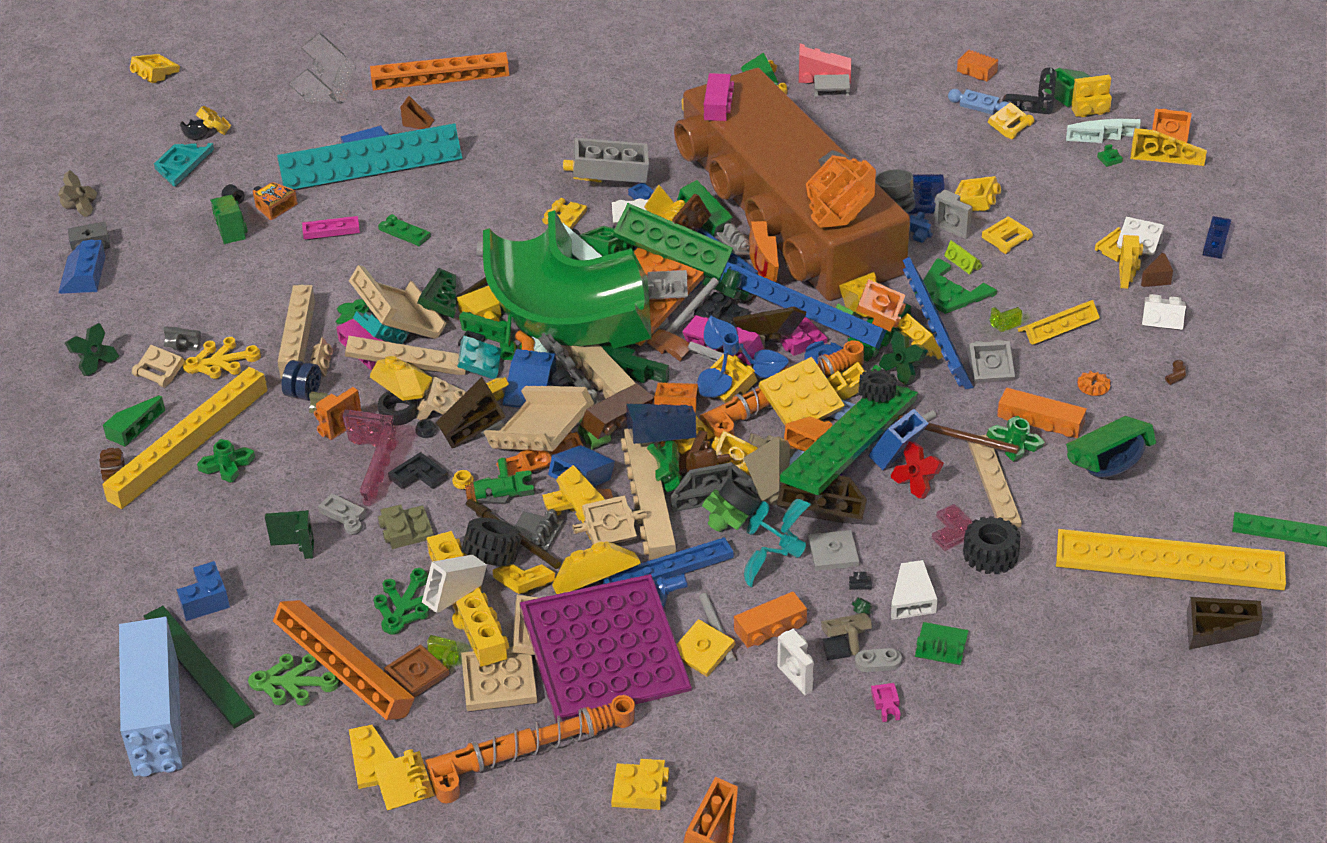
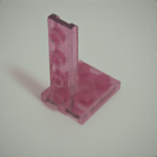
[343,409,399,506]

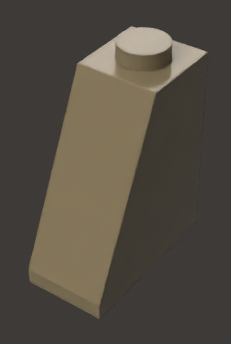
[744,436,790,506]

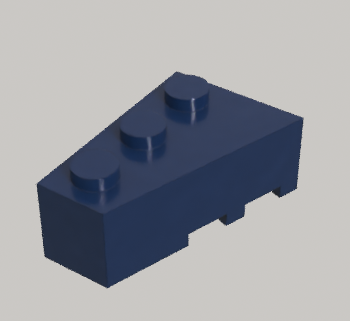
[626,403,696,444]

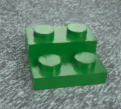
[579,226,633,256]

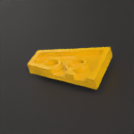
[349,725,395,789]

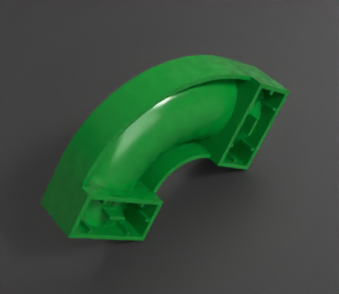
[483,210,652,348]

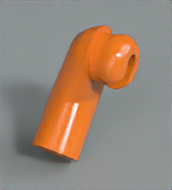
[515,330,535,351]

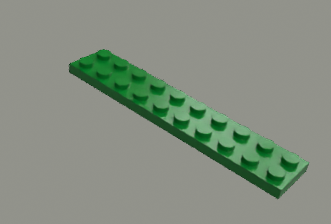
[780,385,918,495]

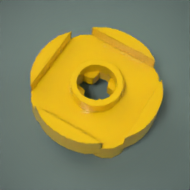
[196,106,231,135]

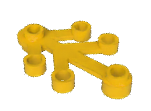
[182,337,261,379]

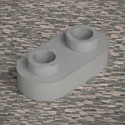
[855,648,902,672]

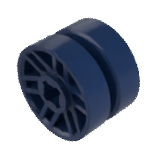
[281,360,321,401]

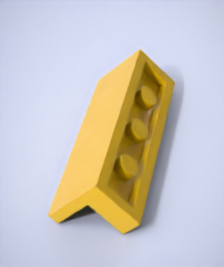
[1017,300,1100,345]

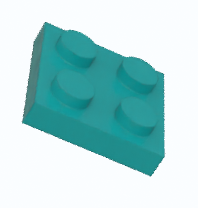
[457,336,501,379]

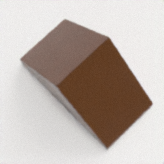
[1141,253,1173,287]

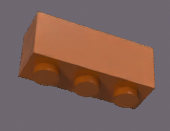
[734,591,807,648]

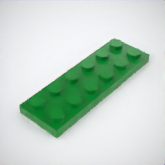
[612,203,733,280]

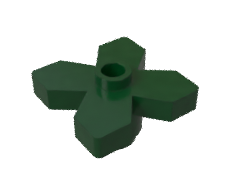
[703,268,753,301]
[65,323,119,376]
[879,331,928,385]

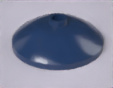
[1086,435,1146,477]

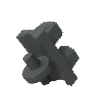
[163,326,201,351]

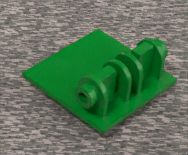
[915,622,968,665]

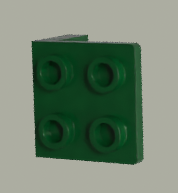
[265,510,315,559]

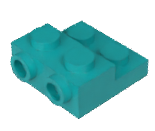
[353,311,409,344]

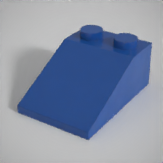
[502,349,557,408]

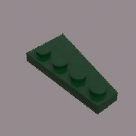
[417,268,456,318]

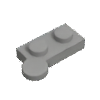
[318,493,366,534]

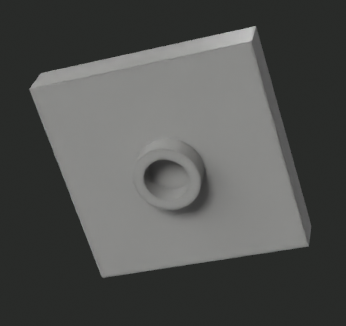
[808,530,859,571]

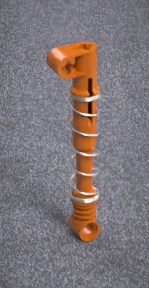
[699,341,864,440]
[425,695,635,803]

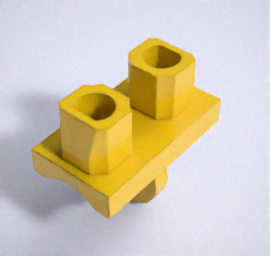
[542,487,575,516]

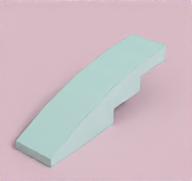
[1066,119,1140,143]

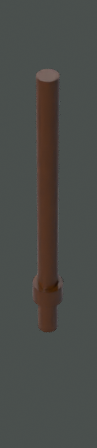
[898,415,1020,454]

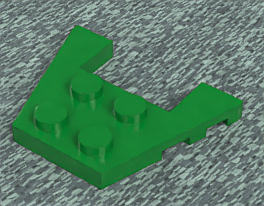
[915,258,997,314]

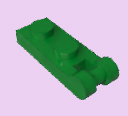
[378,214,431,247]
[459,311,511,343]

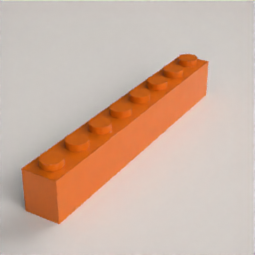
[273,600,414,720]

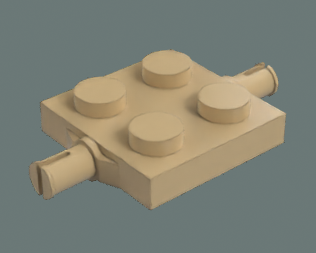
[572,495,646,545]

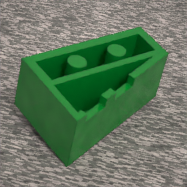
[677,180,733,237]
[210,195,248,244]

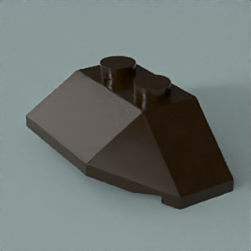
[732,306,806,344]
[777,476,867,523]

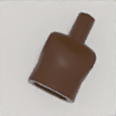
[690,448,731,470]

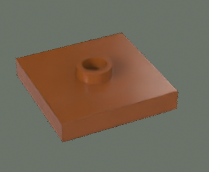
[384,644,449,698]

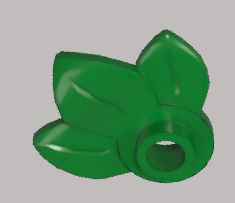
[335,299,370,324]

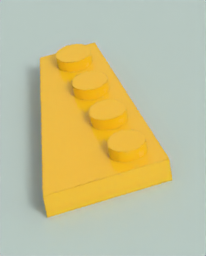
[556,465,605,540]

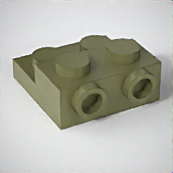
[377,504,434,549]

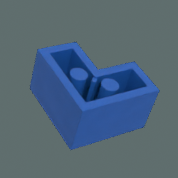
[176,561,230,621]

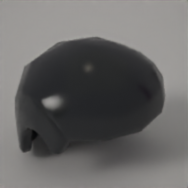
[180,119,209,140]

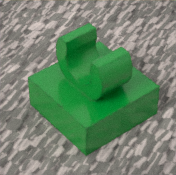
[1097,144,1123,167]

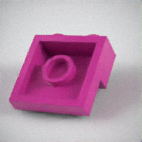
[780,317,828,356]

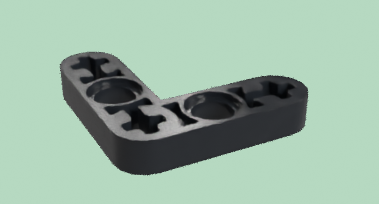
[1002,67,1057,115]

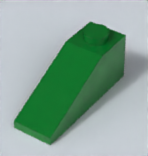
[103,395,165,447]

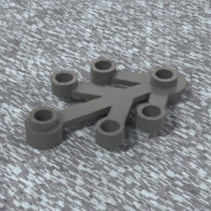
[538,333,592,390]

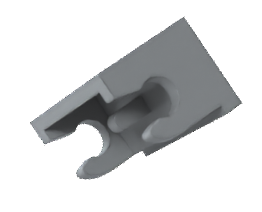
[814,74,850,96]

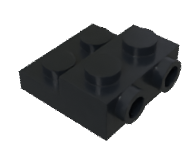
[694,292,749,327]

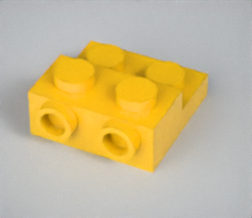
[130,54,180,83]
[1071,75,1112,117]
[954,176,1001,211]
[1119,235,1143,288]
[897,313,943,360]
[710,355,757,403]
[710,430,758,476]
[611,759,669,810]

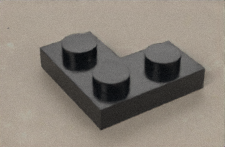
[388,452,448,489]

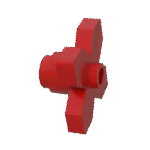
[890,441,944,499]

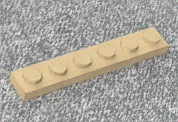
[345,336,466,375]
[967,435,1022,528]

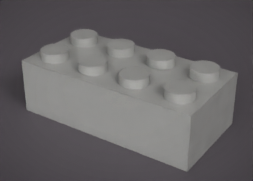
[573,138,649,183]

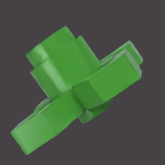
[702,489,749,532]

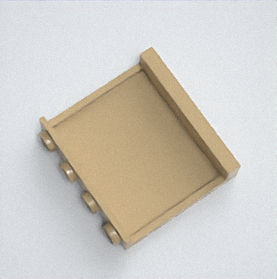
[349,265,447,339]
[484,386,595,451]

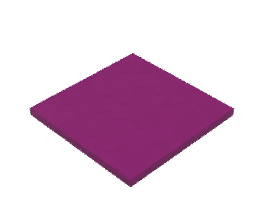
[519,574,692,723]

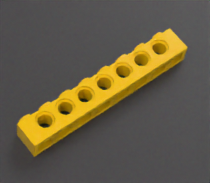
[426,531,509,667]

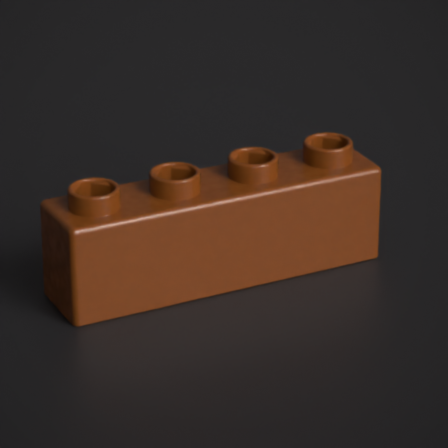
[674,68,910,301]

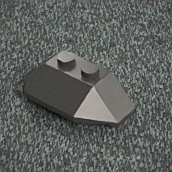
[671,462,756,512]

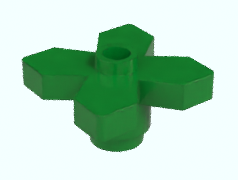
[986,416,1045,461]
[197,439,255,483]

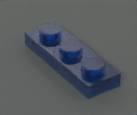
[1202,216,1232,259]

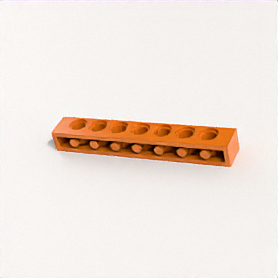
[370,52,509,91]

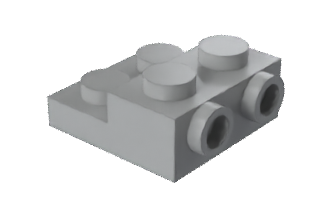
[933,189,972,239]
[967,340,1015,383]

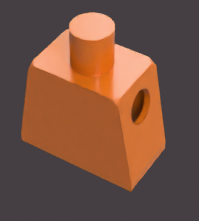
[784,416,833,452]

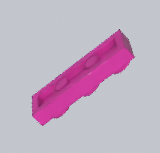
[302,216,360,240]

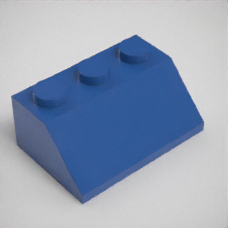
[59,240,106,294]

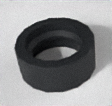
[378,391,418,426]
[719,478,762,516]

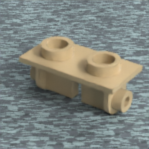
[310,337,333,376]

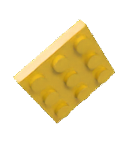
[759,357,845,425]

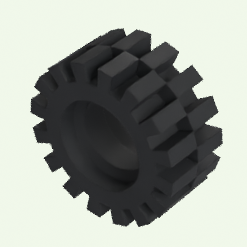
[858,369,897,402]

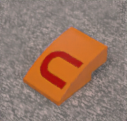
[749,221,779,282]

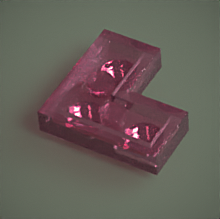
[932,504,972,551]

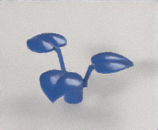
[697,316,789,397]

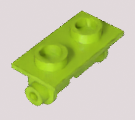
[944,240,982,275]

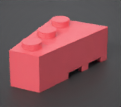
[799,44,851,83]

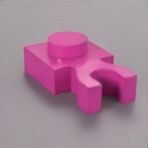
[871,683,901,722]

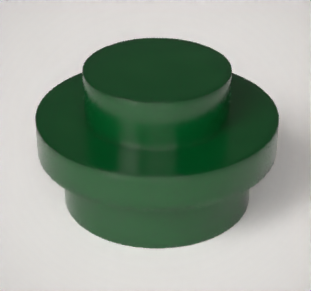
[851,597,873,615]

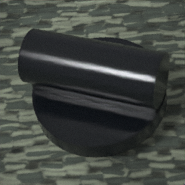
[849,572,872,590]

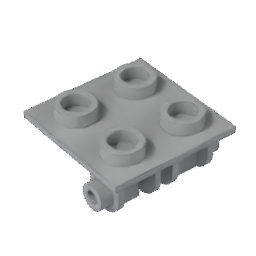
[716,223,750,256]
[648,270,688,299]

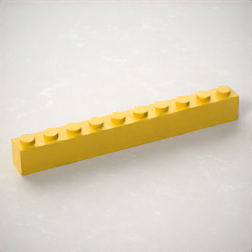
[102,367,268,509]

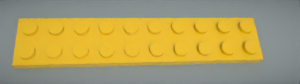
[1056,529,1286,590]

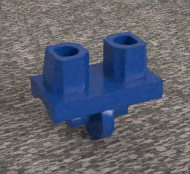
[909,212,933,243]

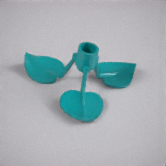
[744,499,811,587]

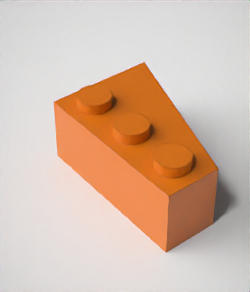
[683,777,738,843]

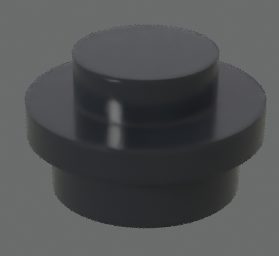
[415,419,436,438]

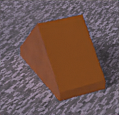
[400,96,434,129]

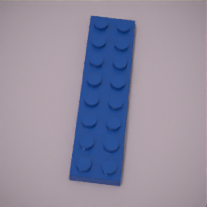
[903,257,974,390]

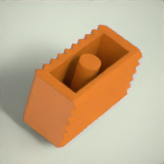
[957,49,998,82]

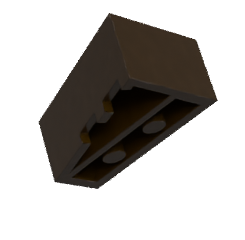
[436,377,506,449]
[1187,597,1263,650]

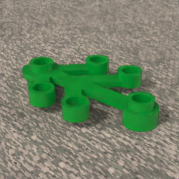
[373,568,429,635]

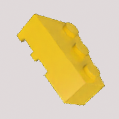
[839,272,878,318]

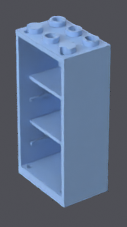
[119,617,183,777]

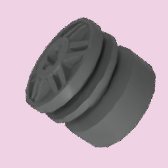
[875,169,915,213]

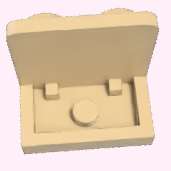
[416,377,466,420]

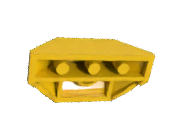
[370,356,432,401]
[552,541,641,594]

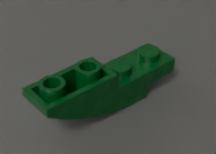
[599,342,669,384]

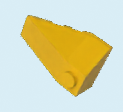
[1130,128,1207,166]

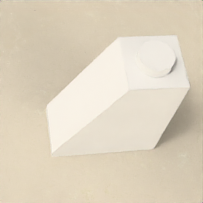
[422,555,487,613]
[891,560,937,620]

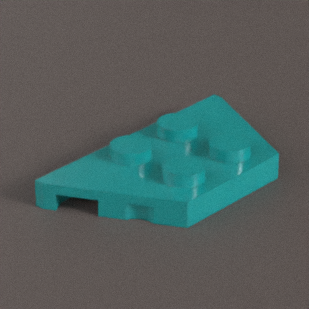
[154,143,214,187]

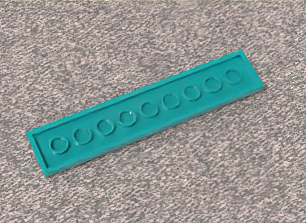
[277,123,462,189]

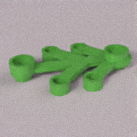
[248,654,339,706]

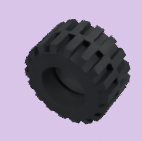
[963,516,1021,574]
[462,518,522,566]

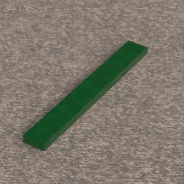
[143,605,255,729]

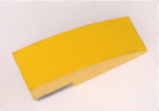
[827,362,866,400]

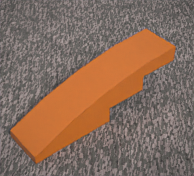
[496,432,583,476]

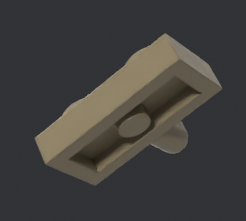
[821,613,872,655]

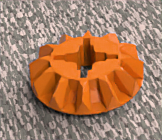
[1077,371,1110,396]

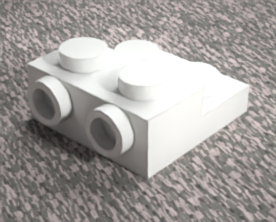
[777,629,814,695]

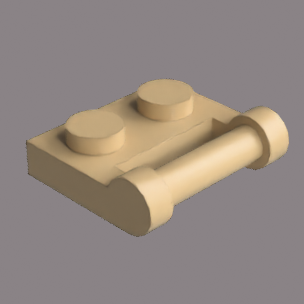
[132,345,185,388]

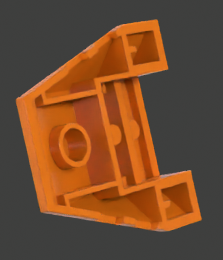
[806,155,876,228]

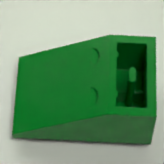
[1044,68,1091,107]

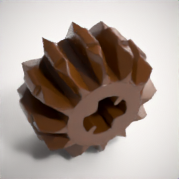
[99,448,125,482]

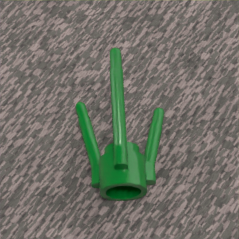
[500,315,531,360]

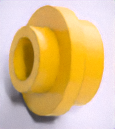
[452,470,474,489]

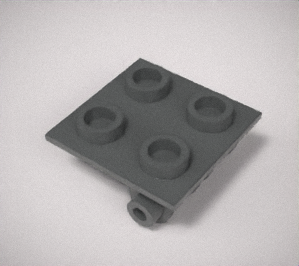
[514,509,563,552]

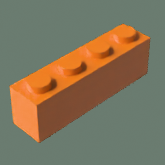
[997,387,1087,438]

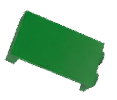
[1066,416,1156,472]

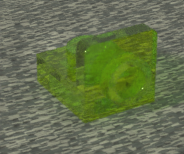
[989,307,1022,332]
[427,635,459,670]

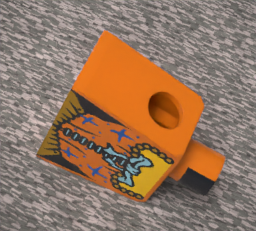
[253,182,298,220]

